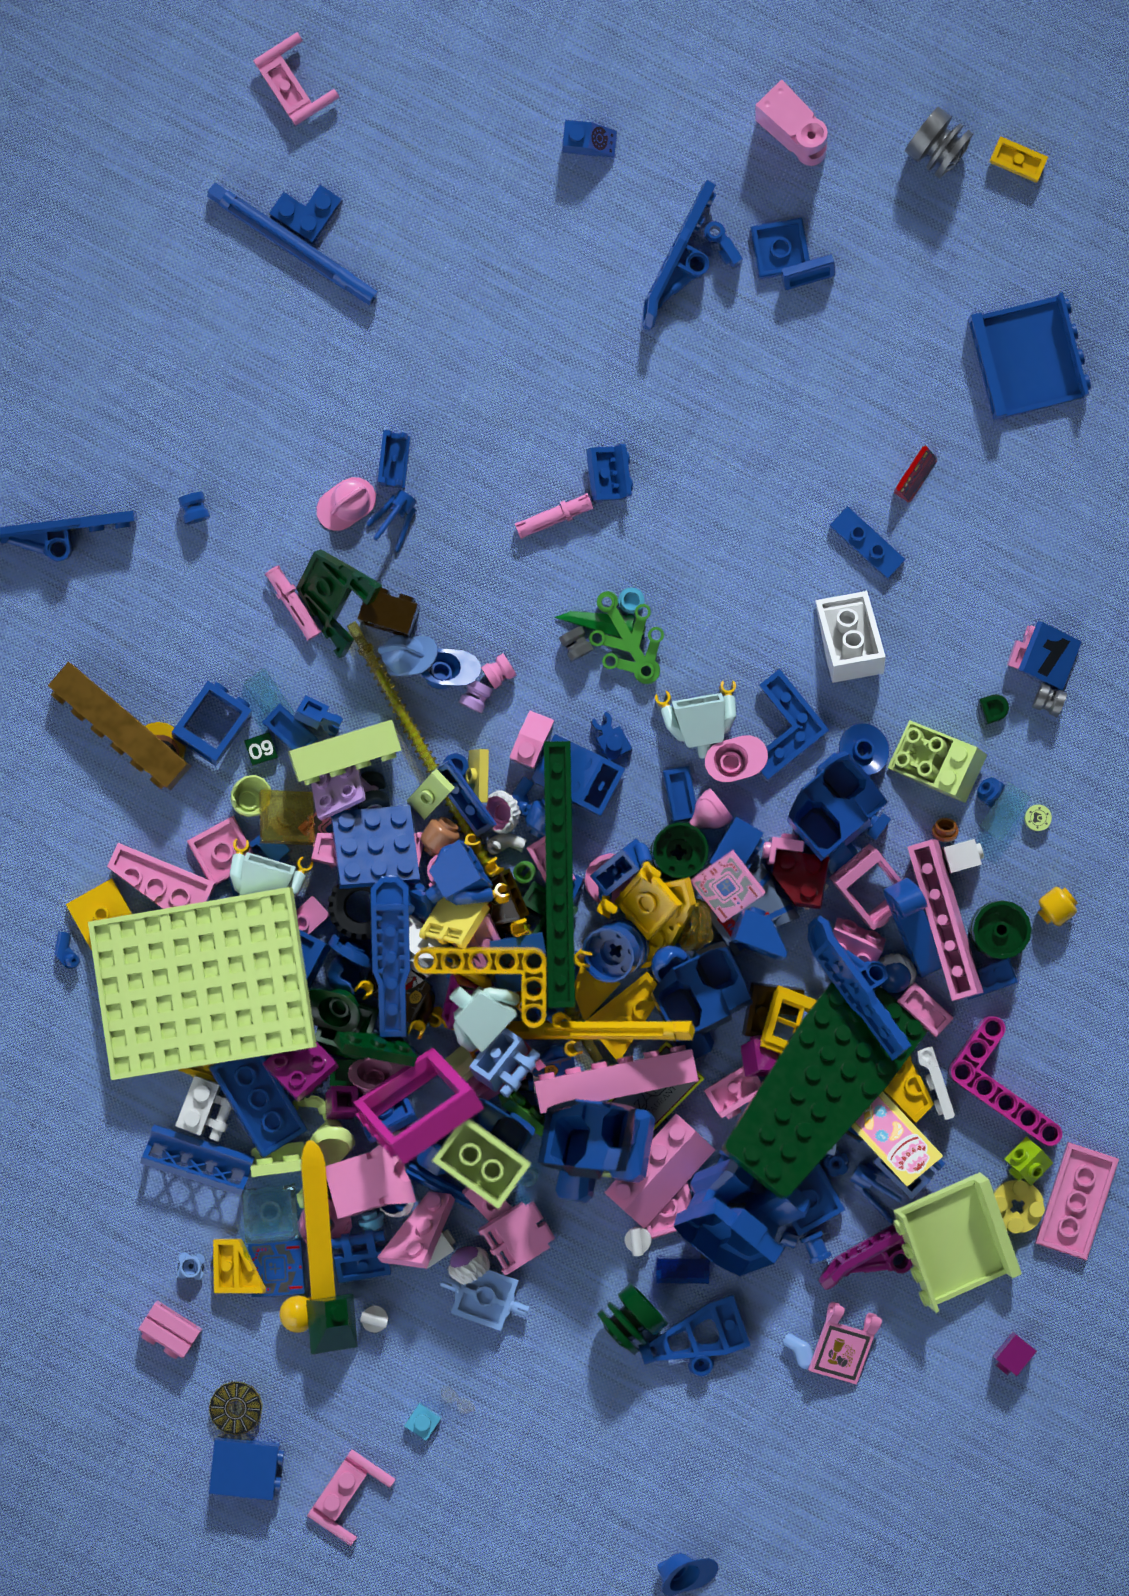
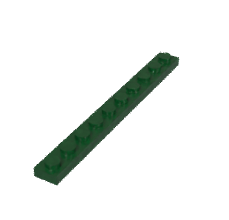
[544,741,575,1009]

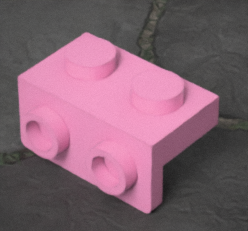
[762,833,804,865]
[832,918,886,962]
[704,1066,762,1120]

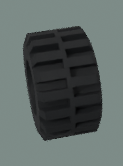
[328,883,372,940]

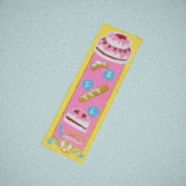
[851,1091,943,1186]

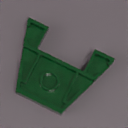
[296,549,382,658]

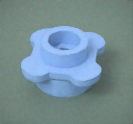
[177,1252,205,1280]

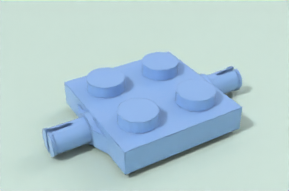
[440,1269,529,1331]

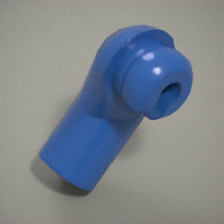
[511,776,534,816]
[54,931,80,969]

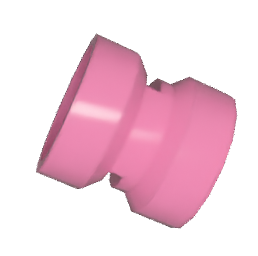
[481,653,517,689]

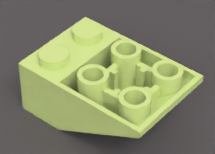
[887,720,987,803]

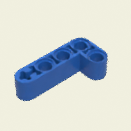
[883,878,942,978]

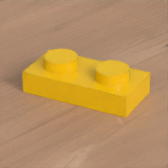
[989,136,1048,183]

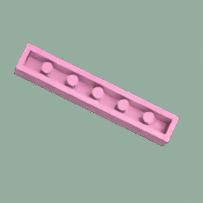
[907,839,983,1001]
[534,1045,699,1113]

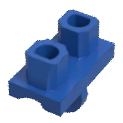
[407,883,437,920]

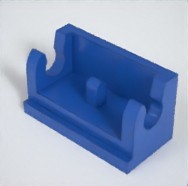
[378,430,411,489]

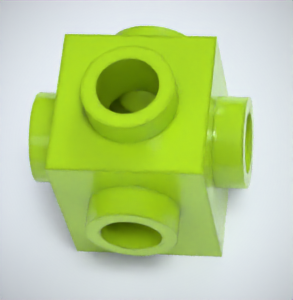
[1004,1136,1053,1186]

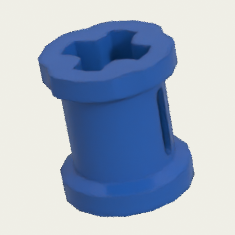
[800,1230,832,1264]

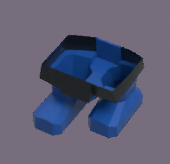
[651,940,753,1060]
[538,1099,655,1203]

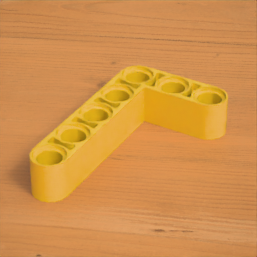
[413,947,546,1028]

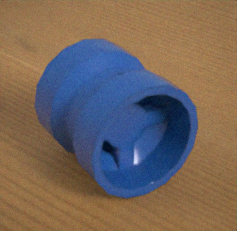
[178,491,210,525]

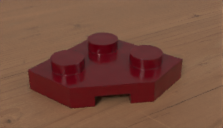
[772,849,830,910]

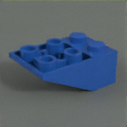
[531,734,625,817]

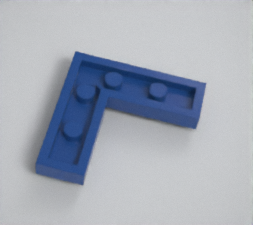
[759,668,829,780]

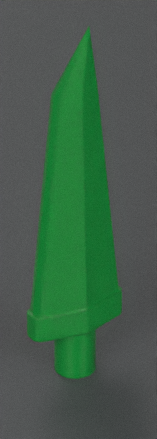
[554,611,646,639]

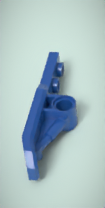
[642,180,717,331]
[0,510,137,561]
[371,876,410,1037]
[807,915,911,1061]

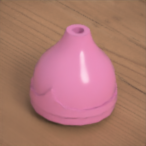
[689,788,734,829]

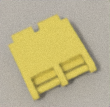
[419,897,490,949]

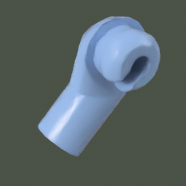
[783,1333,813,1369]

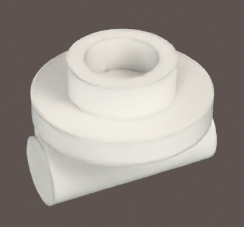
[625,1227,652,1256]
[360,1306,388,1333]

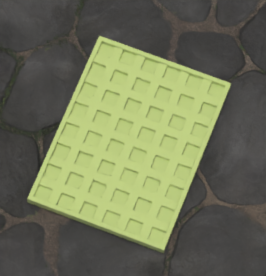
[88,887,317,1080]

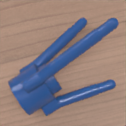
[366,490,417,553]
[850,1163,902,1223]

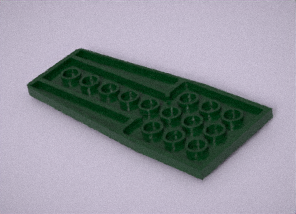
[722,981,928,1199]

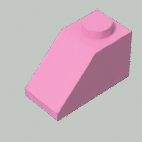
[509,711,554,769]

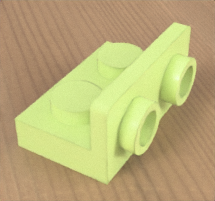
[250,1142,304,1177]

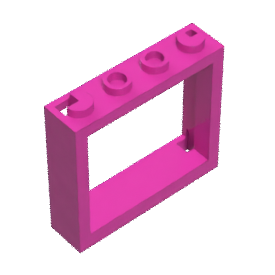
[354,1047,484,1165]

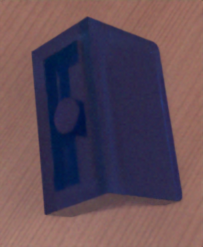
[656,1256,710,1284]

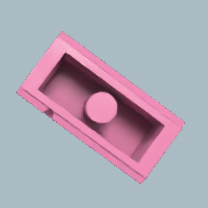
[138,1301,202,1359]

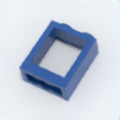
[172,681,252,767]

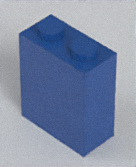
[209,1436,284,1501]

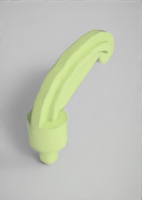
[292,1095,327,1121]

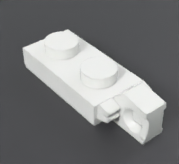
[917,1046,955,1120]

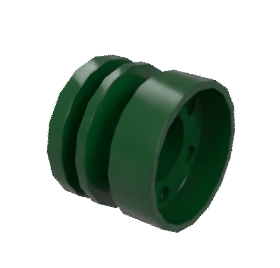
[650,822,709,881]
[597,1283,668,1355]

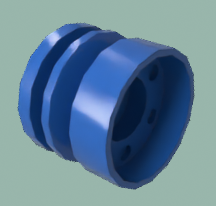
[582,919,650,982]

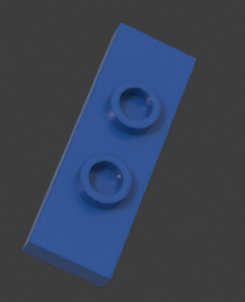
[829,506,906,579]

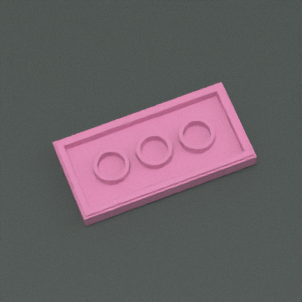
[1035,1142,1119,1260]

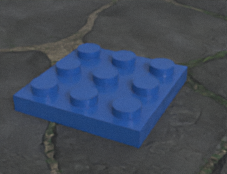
[331,805,420,889]

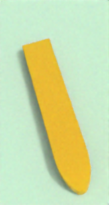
[301,1140,335,1300]

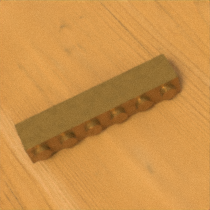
[47,661,192,790]

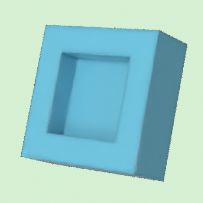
[404,1402,441,1441]

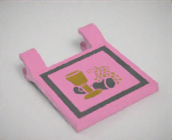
[808,1302,882,1385]

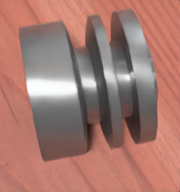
[904,106,974,178]

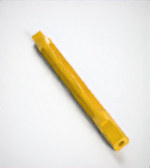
[506,1021,695,1040]

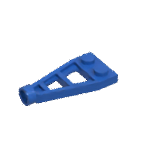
[638,1294,751,1365]

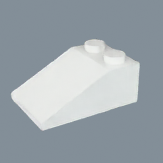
[815,591,885,683]

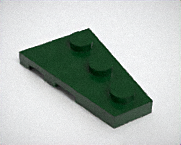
[334,1032,417,1067]

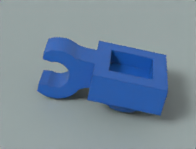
[294,695,343,736]

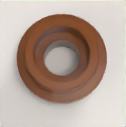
[932,818,959,842]

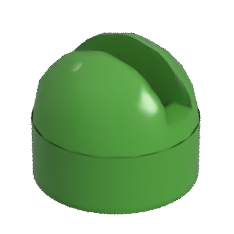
[513,861,536,883]

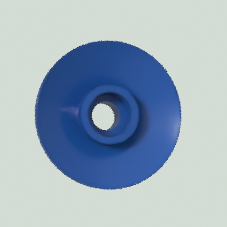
[839,723,889,775]

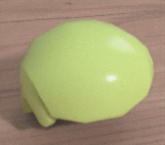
[230,775,271,817]

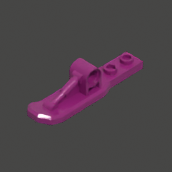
[818,1224,913,1290]

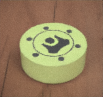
[1024,805,1052,831]

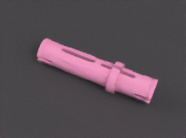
[514,493,594,539]
[265,565,322,641]

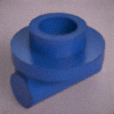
[977,777,1005,808]

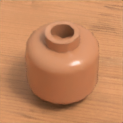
[420,817,460,857]

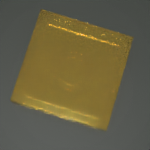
[259,790,315,845]

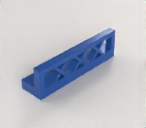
[140,1125,255,1196]

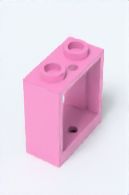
[829,844,901,930]

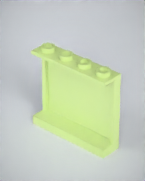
[893,1172,1022,1313]

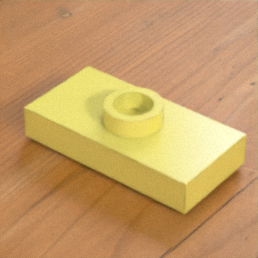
[466,749,489,803]

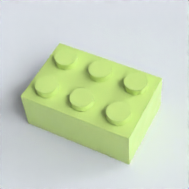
[432,1118,531,1209]

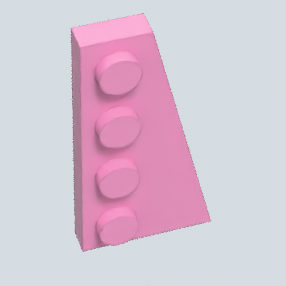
[107,843,216,909]

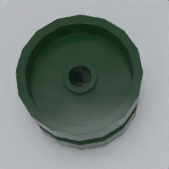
[969,900,1032,959]

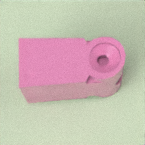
[755,79,828,166]
[326,1145,416,1219]

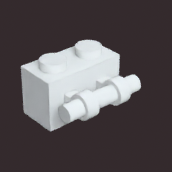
[175,1076,233,1141]

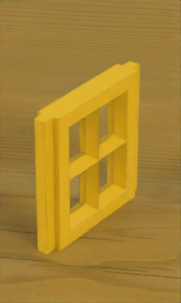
[760,985,817,1054]

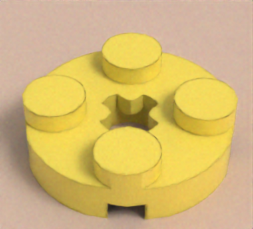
[994,1180,1045,1233]

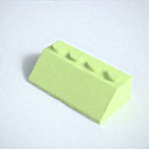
[287,720,401,785]

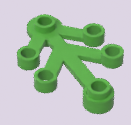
[589,591,665,684]

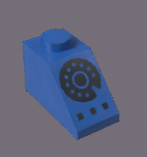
[562,120,617,158]

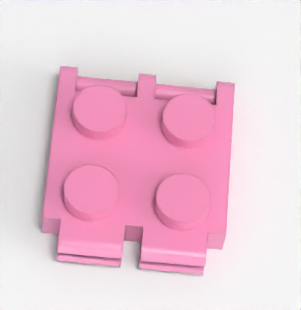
[478,1201,555,1275]

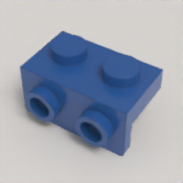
[586,444,633,502]

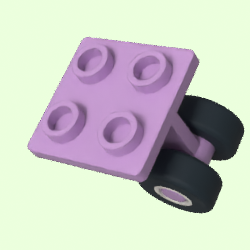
[311,765,390,821]

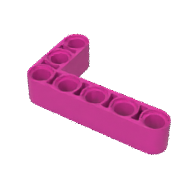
[948,1016,1062,1146]

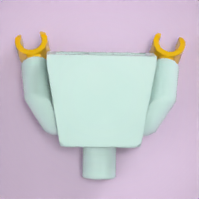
[655,680,736,758]
[230,838,313,897]
[450,986,522,1059]

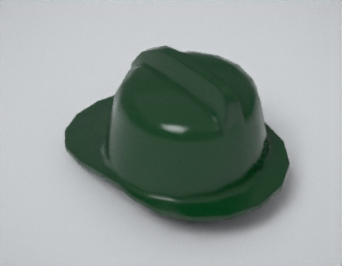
[308,989,360,1032]

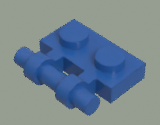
[331,1230,391,1283]

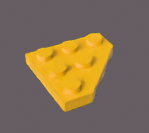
[619,877,696,969]

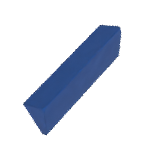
[431,760,497,837]

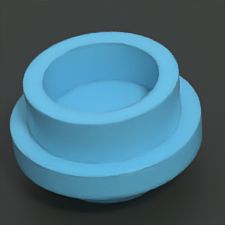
[618,587,645,614]
[358,1209,385,1231]

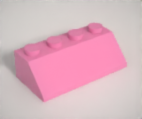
[604,1113,715,1229]

